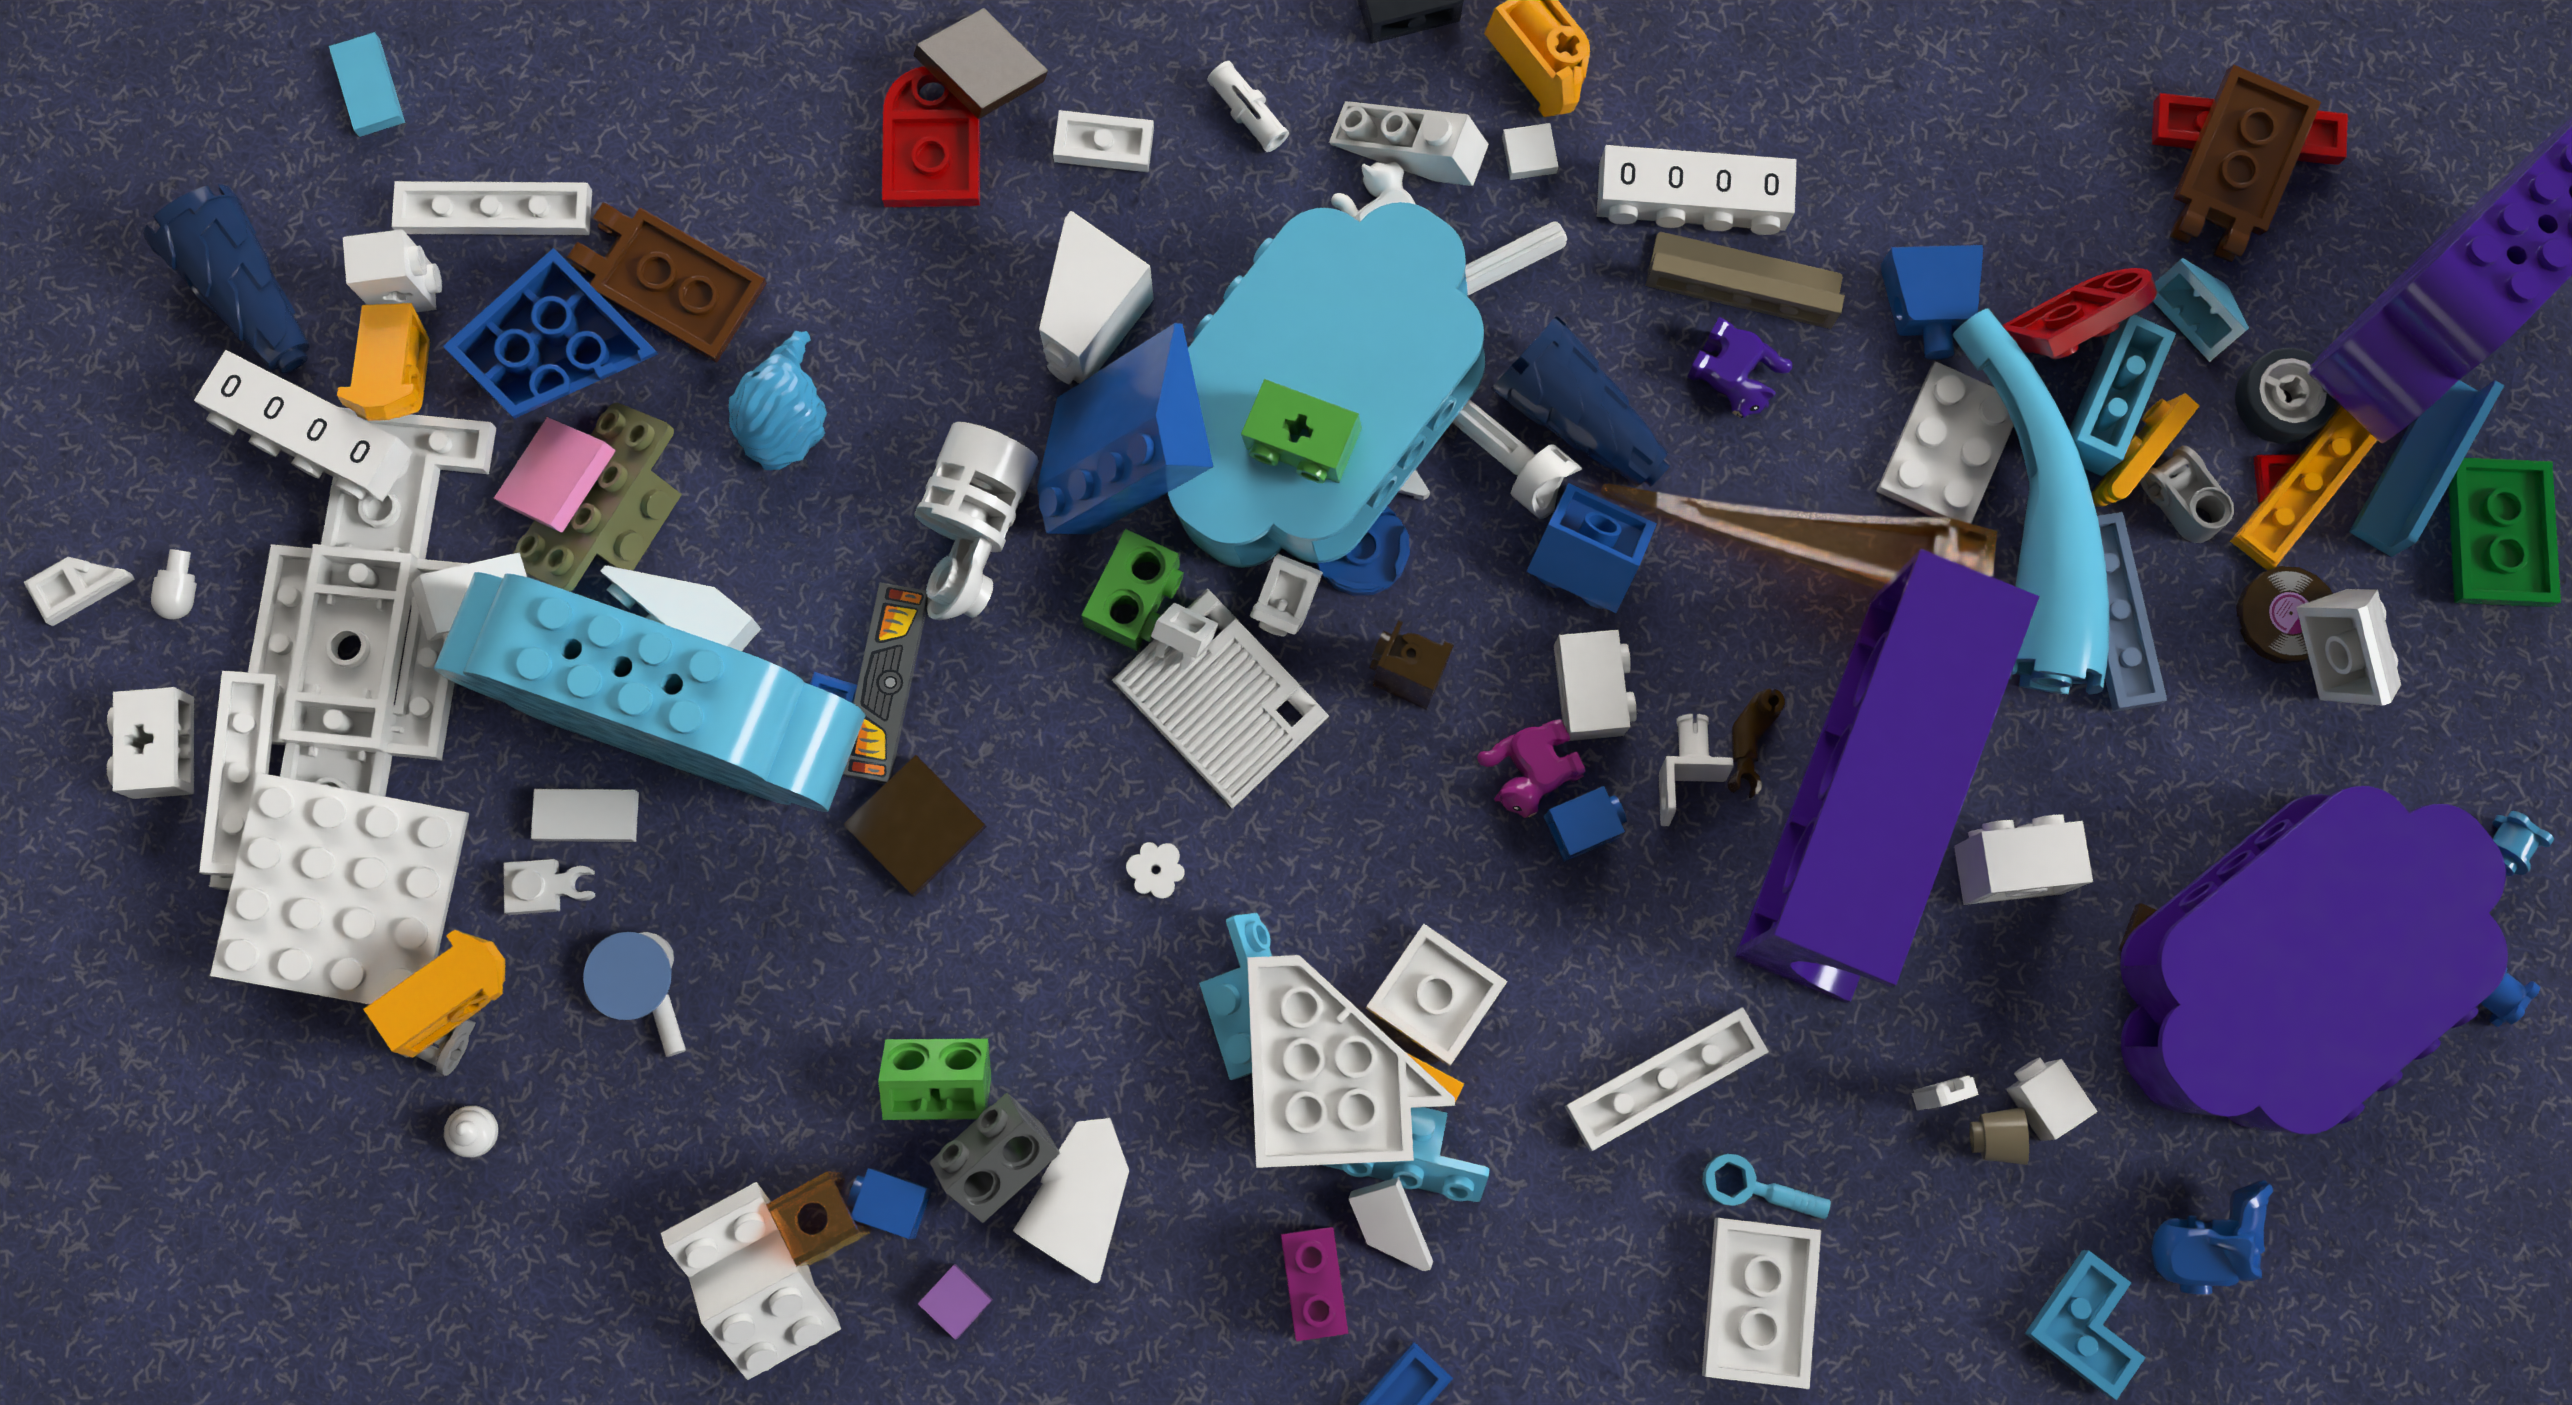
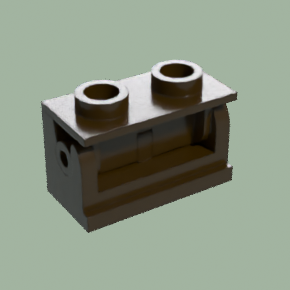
[1369,620,1454,710]

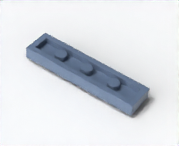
[2097,512,2167,712]

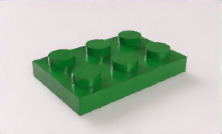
[2448,458,2561,607]

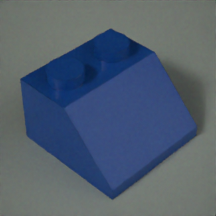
[1526,483,1657,613]

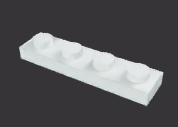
[391,181,592,235]
[199,671,279,876]
[1565,1007,1768,1151]

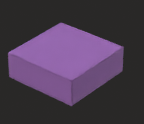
[918,1264,993,1340]

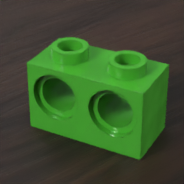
[1081,529,1184,651]
[878,1039,991,1120]

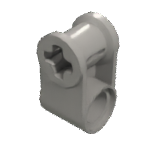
[2140,445,2234,543]

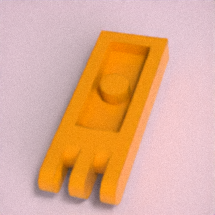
[2091,393,2200,507]

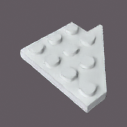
[1247,955,1455,1168]

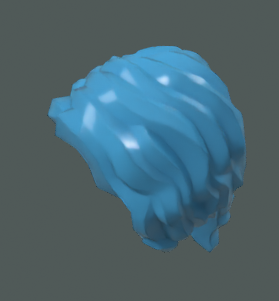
[729,331,827,470]

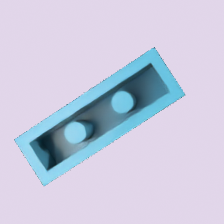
[2069,314,2176,476]

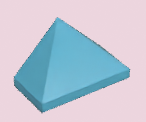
[2153,258,2249,362]

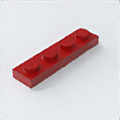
[2152,93,2348,165]

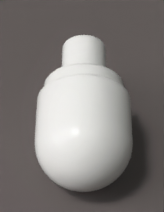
[151,549,197,619]

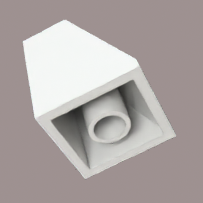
[1039,211,1154,384]

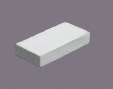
[531,789,639,842]

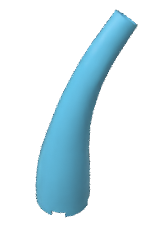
[1952,308,2109,695]

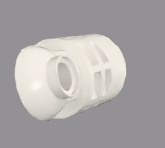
[914,422,1039,620]

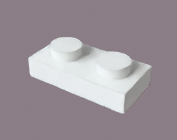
[1053,110,1154,172]

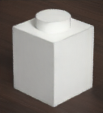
[2006,1057,2098,1141]

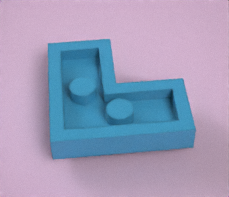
[2025,1250,2146,1400]

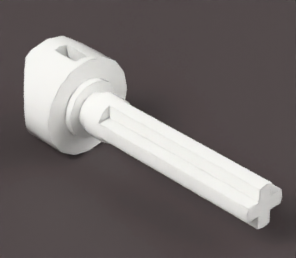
[1452,400,1582,519]

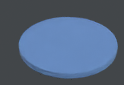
[583,932,671,1020]

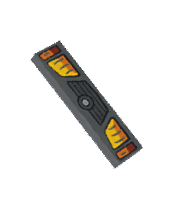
[842,582,928,784]

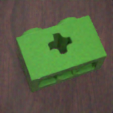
[1241,379,1362,483]

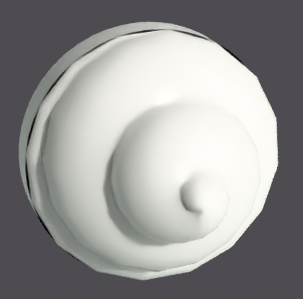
[444,1105,498,1158]

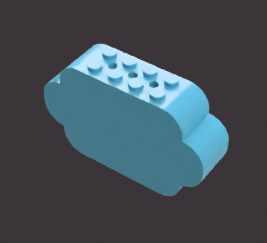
[1168,202,1485,568]
[433,572,866,812]

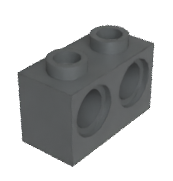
[930,1093,1060,1223]

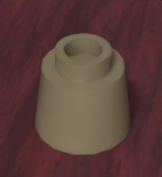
[1969,1107,2029,1165]

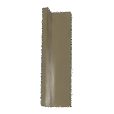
[1645,232,1845,329]

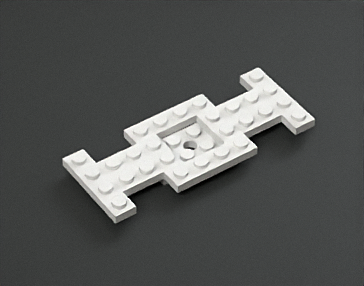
[209,407,496,890]

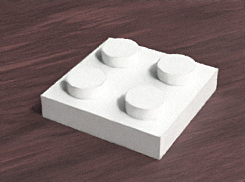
[1366,924,1508,1066]

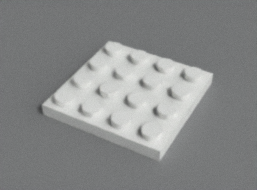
[210,772,469,1004]

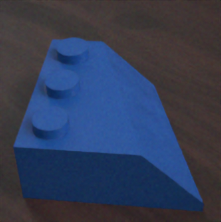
[443,248,658,419]

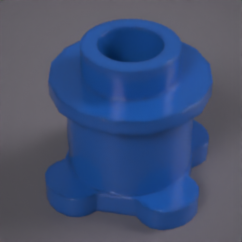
[2480,968,2540,1027]

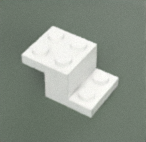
[661,1182,841,1380]

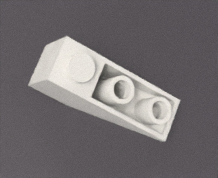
[1329,101,1489,186]
[601,565,761,651]

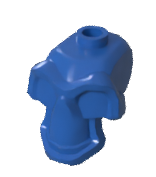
[2151,1180,2273,1294]

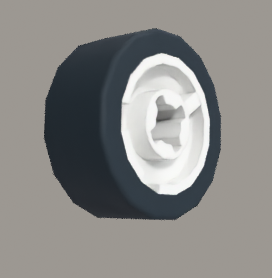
[2235,347,2337,444]

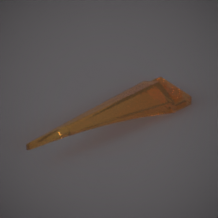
[1601,483,1997,590]

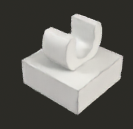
[1151,603,1218,669]

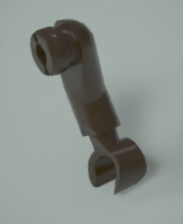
[1727,688,1785,798]

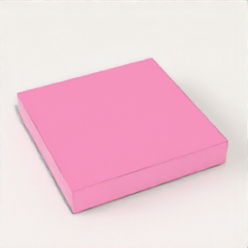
[494,417,616,533]

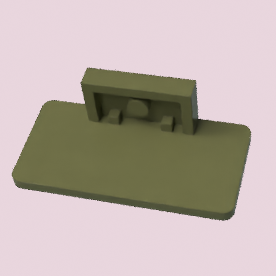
[513,403,682,592]

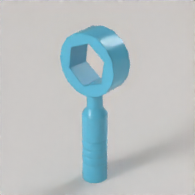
[1703,1154,1831,1220]

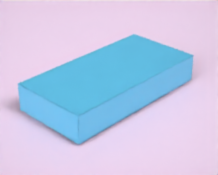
[329,32,405,137]

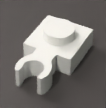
[504,859,595,915]

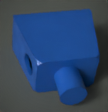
[1881,245,1983,360]

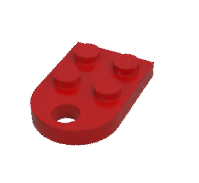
[882,66,980,207]
[2002,268,2157,359]

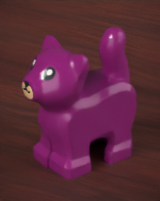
[1477,719,1585,818]

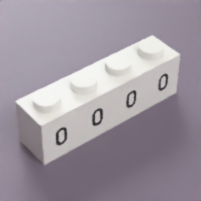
[1597,145,1796,235]
[194,350,413,502]

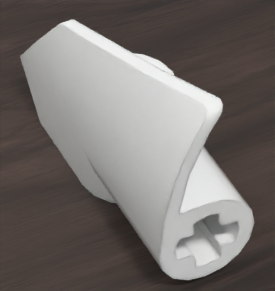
[1013,1118,1129,1283]

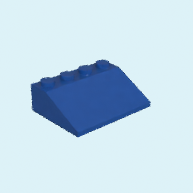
[1037,323,1213,535]

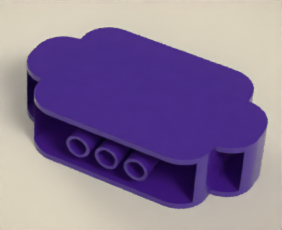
[2307,117,2572,444]
[2120,786,2508,1134]

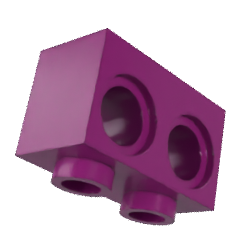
[1281,1227,1348,1341]

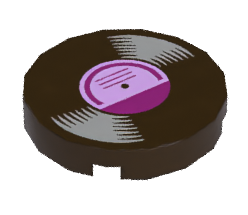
[2236,566,2333,664]

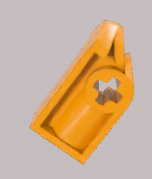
[1484,0,1590,117]
[337,303,430,421]
[363,930,505,1058]

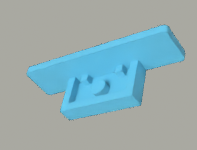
[1199,913,1272,1080]
[1323,1107,1489,1202]

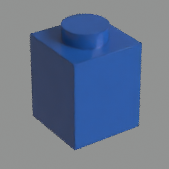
[1544,786,1627,862]
[847,1168,933,1239]

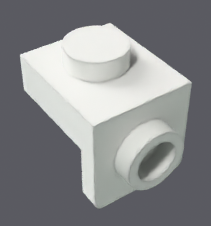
[1250,554,1323,636]

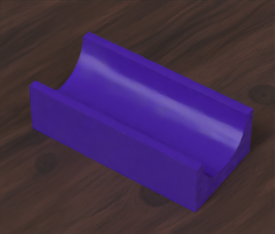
[1734,549,2040,1003]

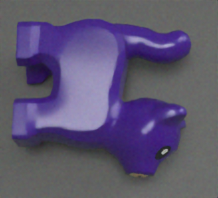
[1687,317,1792,418]

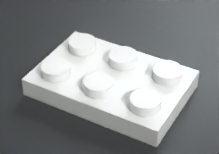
[1876,361,2014,531]
[1702,1218,1821,1389]

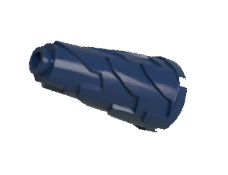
[143,184,310,373]
[1491,316,1670,487]

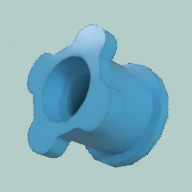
[2492,811,2554,876]

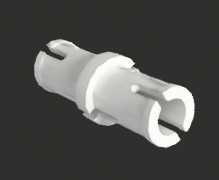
[1207,61,1289,152]

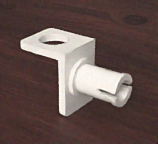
[1659,714,1733,826]

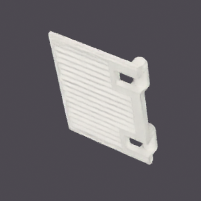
[1112,589,1329,809]

